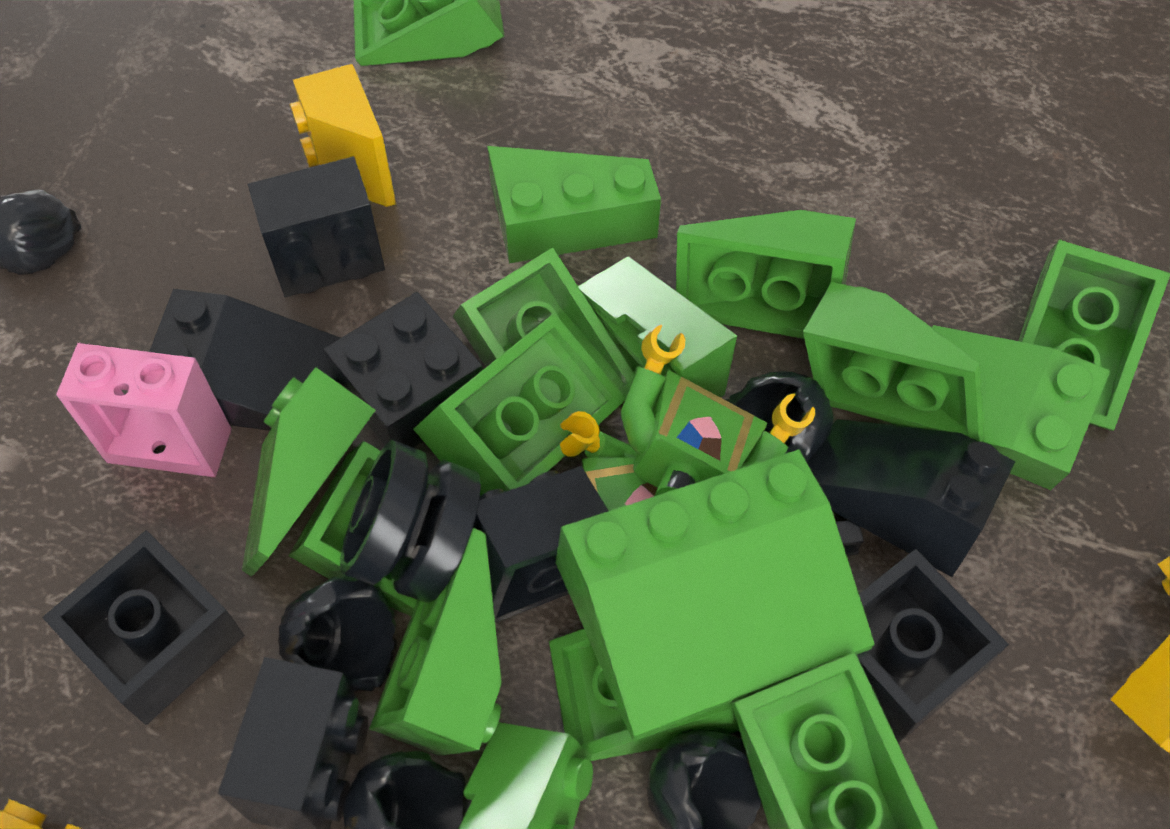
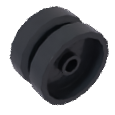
[340,440,481,603]

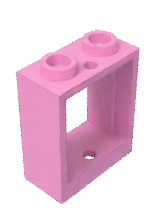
[56,343,232,477]

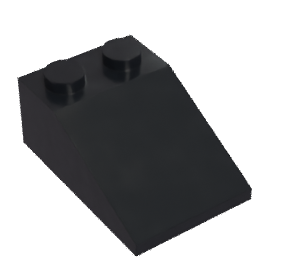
[149,289,340,431]
[807,419,1016,577]

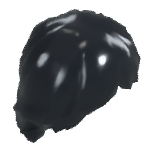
[0,189,81,275]
[726,371,833,463]
[277,575,397,692]
[647,730,762,829]
[343,751,466,829]

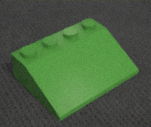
[556,450,875,741]

